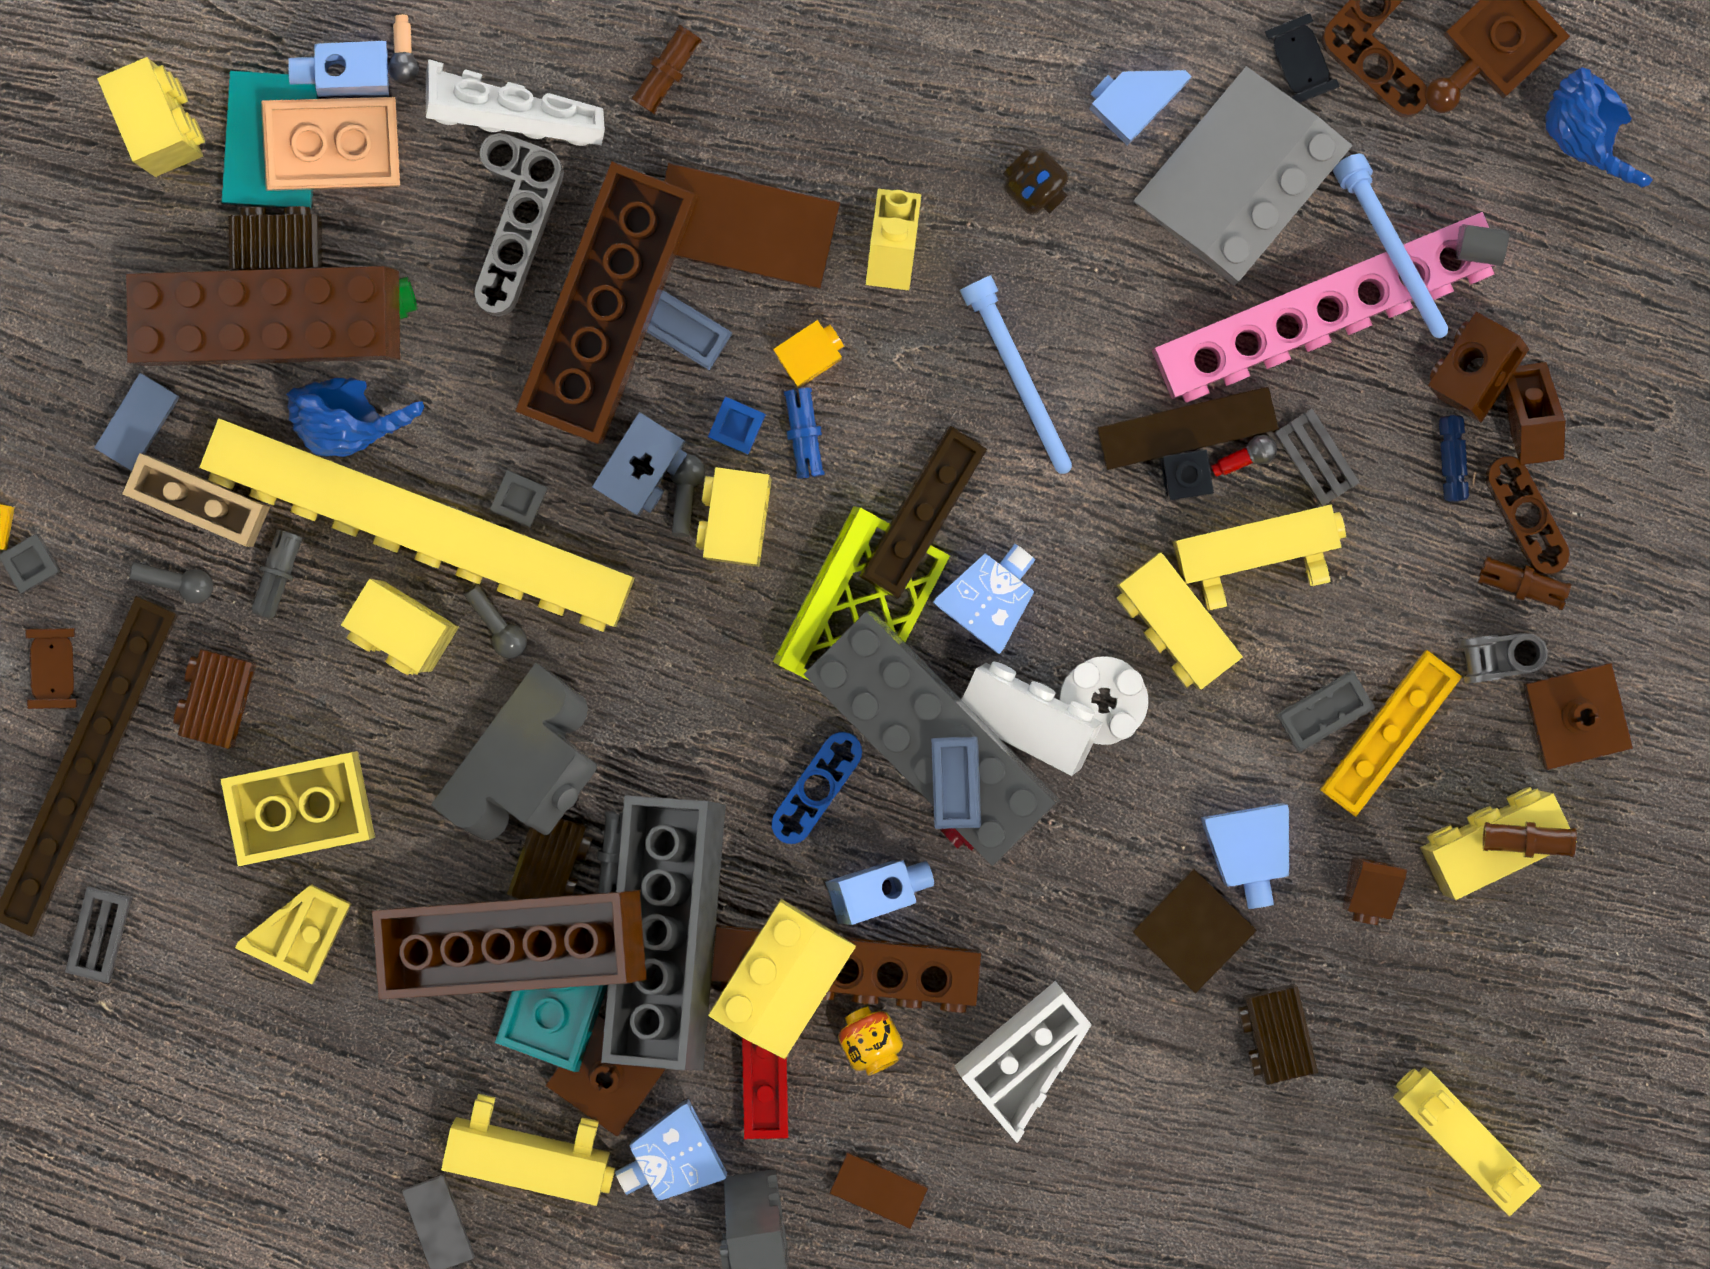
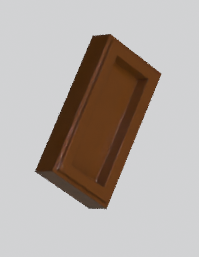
[830,1151,928,1229]

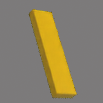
[1319,650,1462,817]

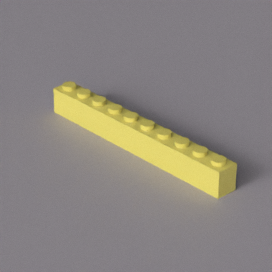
[199,418,635,632]

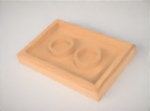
[261,97,400,191]

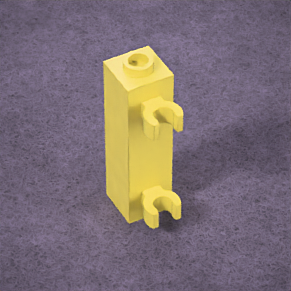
[1173,504,1346,611]
[1393,1067,1541,1217]
[441,1094,615,1206]

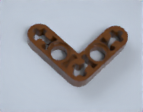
[1321,0,1427,118]

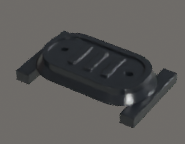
[1265,13,1340,103]

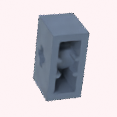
[592,412,688,516]

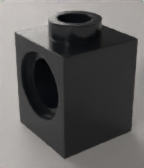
[1159,450,1214,502]

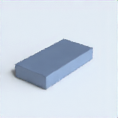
[647,291,733,371]
[94,373,180,471]
[931,737,981,829]

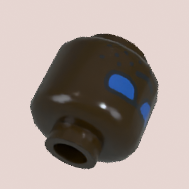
[1003,149,1069,215]

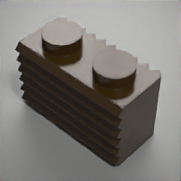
[228,206,323,271]
[507,817,592,899]
[1238,984,1318,1085]

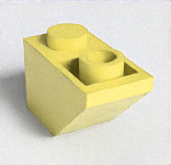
[865,189,921,290]

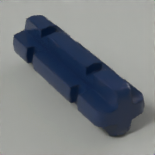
[1439,415,1469,502]

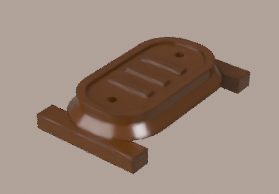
[25,628,77,709]

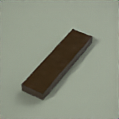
[1097,387,1279,470]
[859,426,987,600]

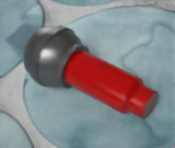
[1211,435,1277,477]

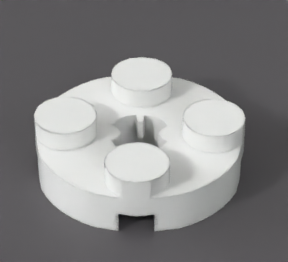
[1059,657,1148,745]

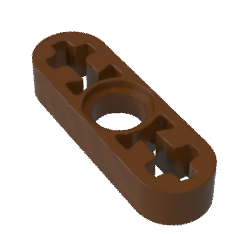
[1485,456,1570,574]

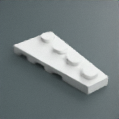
[426,59,605,146]

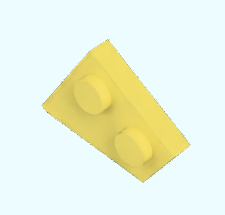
[235,885,352,984]

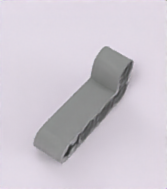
[474,133,564,317]

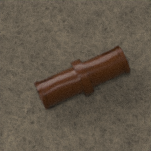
[631,25,702,114]
[1478,556,1571,610]
[1483,822,1577,858]

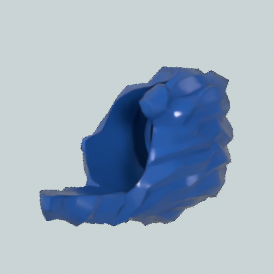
[1545,67,1653,188]
[287,378,425,457]

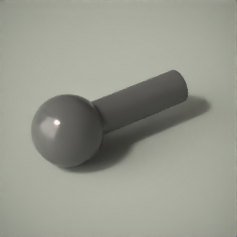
[670,454,705,537]
[129,562,213,604]
[463,584,527,659]

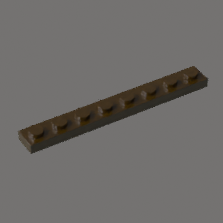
[0,596,179,937]

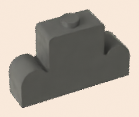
[431,663,597,840]

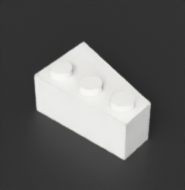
[955,981,1092,1143]

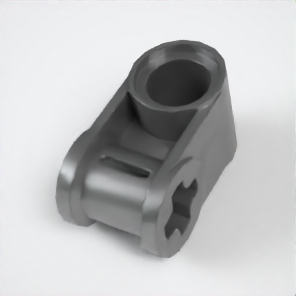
[1458,633,1548,684]

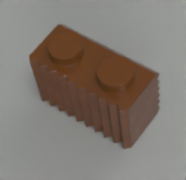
[173,649,256,749]

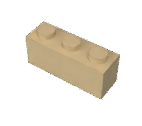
[122,453,270,547]

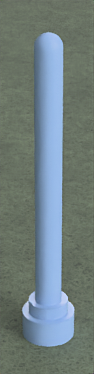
[1333,153,1448,338]
[959,275,1072,474]

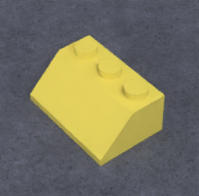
[708,899,856,1059]

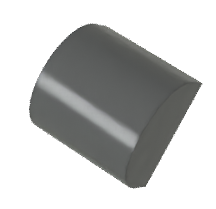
[1456,224,1510,266]

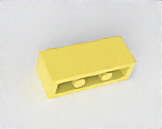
[1116,552,1243,690]

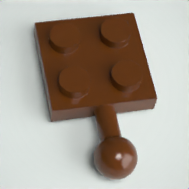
[1425,0,1570,113]

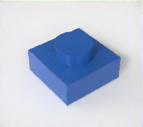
[708,397,766,455]

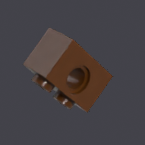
[1428,312,1529,423]

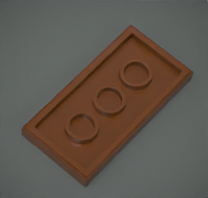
[664,163,840,289]

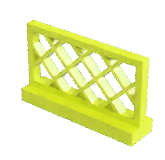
[773,506,950,681]

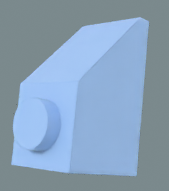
[1089,70,1192,146]

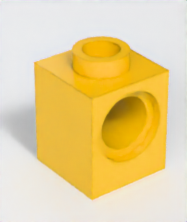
[773,320,844,389]

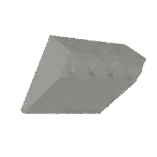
[1133,66,1353,286]

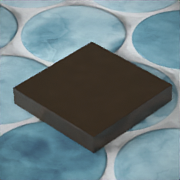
[1132,868,1257,994]

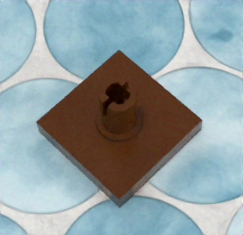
[1523,663,1633,770]
[546,1013,665,1137]

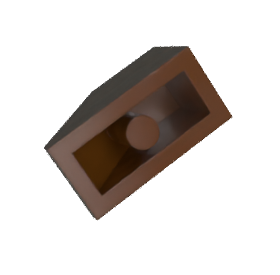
[1504,362,1566,465]
[1342,857,1407,925]

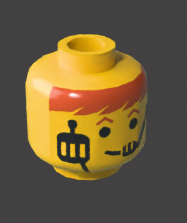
[838,1006,903,1076]

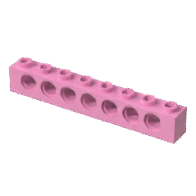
[1152,212,1495,403]

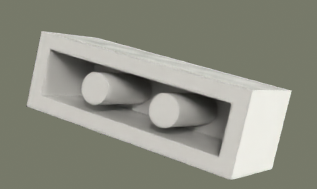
[961,662,1103,776]

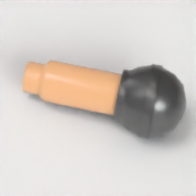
[388,14,419,83]

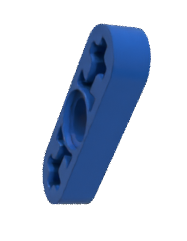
[772,732,862,844]

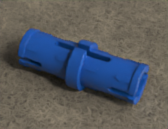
[783,387,825,479]

